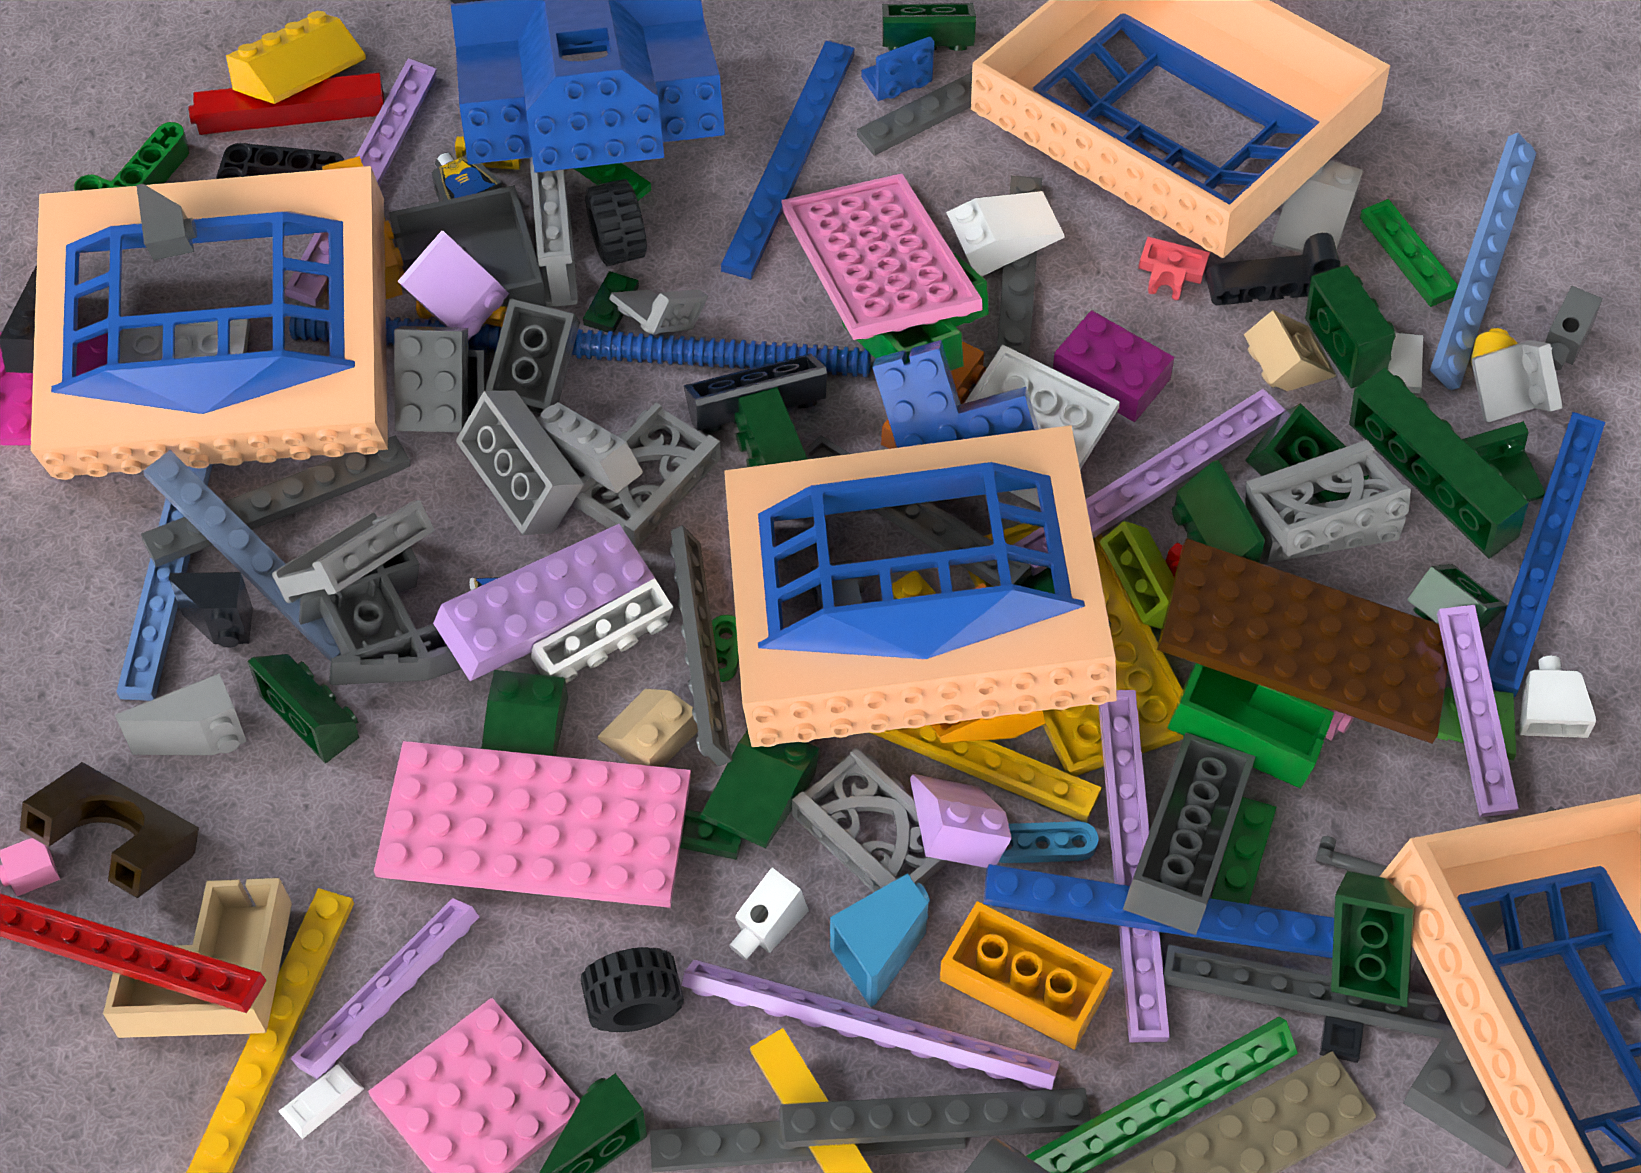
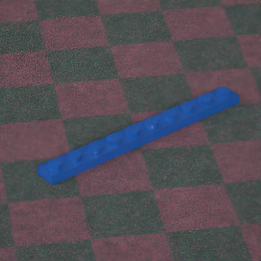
[721,40,855,280]
[1488,412,1605,697]
[983,864,1334,958]

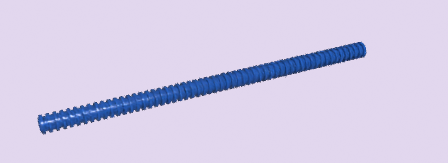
[289,316,871,378]

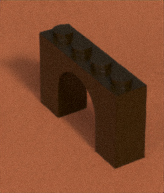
[20,762,199,898]

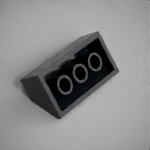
[683,354,827,433]

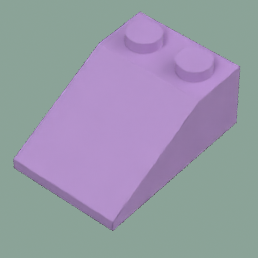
[398,231,509,341]
[910,774,1012,868]

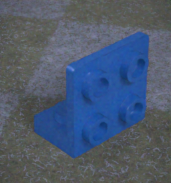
[861,37,934,101]

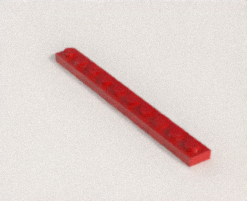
[0,893,267,1014]

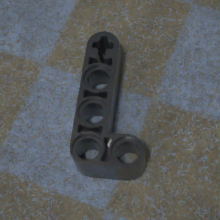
[216,143,344,179]
[1205,233,1341,306]

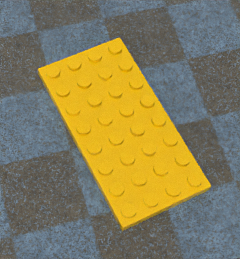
[967,523,1184,776]

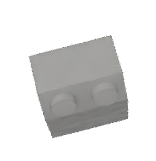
[1271,160,1363,253]
[115,673,247,755]

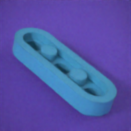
[999,821,1098,863]

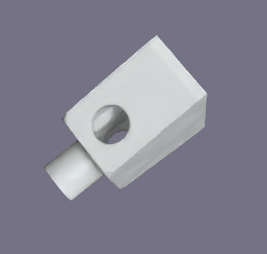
[1519,656,1596,738]
[729,868,809,960]

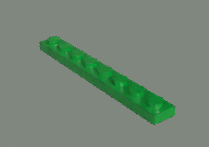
[1026,1017,1298,1173]

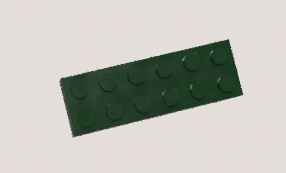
[1349,368,1529,559]

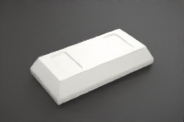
[279,1061,364,1139]

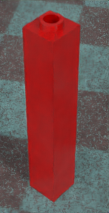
[188,72,384,135]

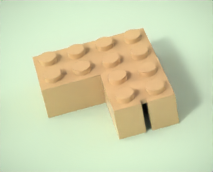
[103,878,292,1038]

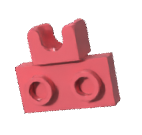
[1138,237,1210,300]

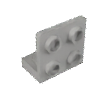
[609,289,708,335]
[1471,340,1563,422]

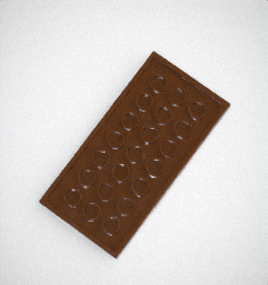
[1157,538,1448,744]

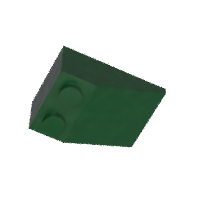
[1245,403,1369,505]
[481,670,568,756]
[701,730,820,849]
[539,1073,647,1173]

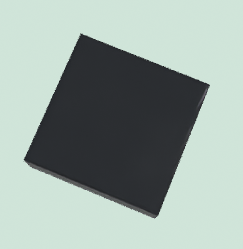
[1319,1016,1364,1063]

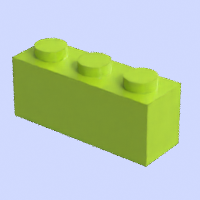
[1099,521,1174,629]

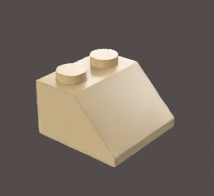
[1244,310,1336,391]
[597,689,698,767]

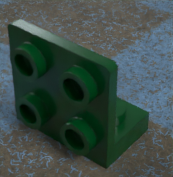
[1462,421,1545,502]

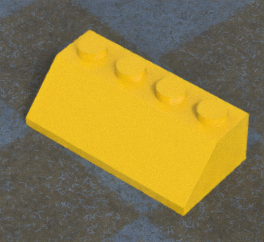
[226,11,366,104]

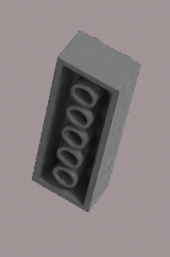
[1123,733,1256,935]

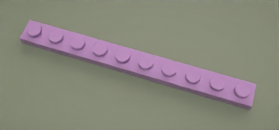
[285,58,437,307]
[1013,389,1286,576]
[1098,690,1170,1042]
[681,960,1060,1090]

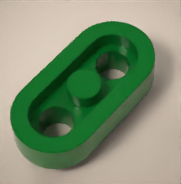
[712,615,739,682]

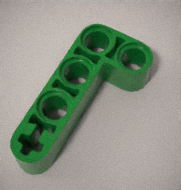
[74,122,189,191]

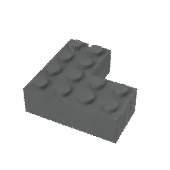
[389,185,546,314]

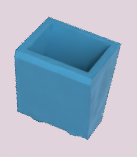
[830,873,930,1007]

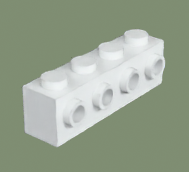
[531,578,673,683]

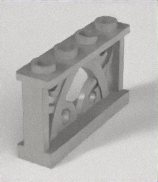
[530,157,578,307]
[572,403,721,548]
[1245,440,1411,556]
[272,500,435,603]
[792,748,949,892]

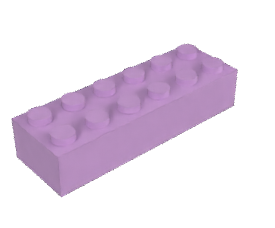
[433,524,655,681]

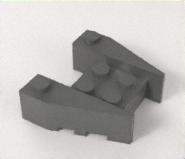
[299,546,460,685]

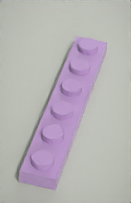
[1437,605,1519,817]
[291,898,479,1079]

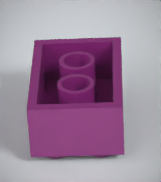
[1053,310,1175,423]

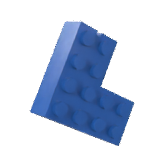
[872,340,1039,448]

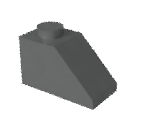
[136,184,197,260]

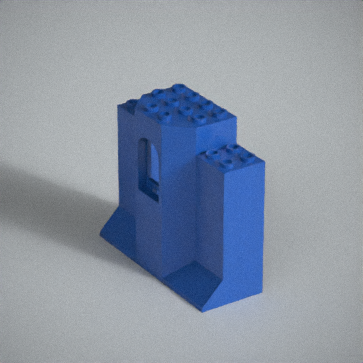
[451,0,725,173]

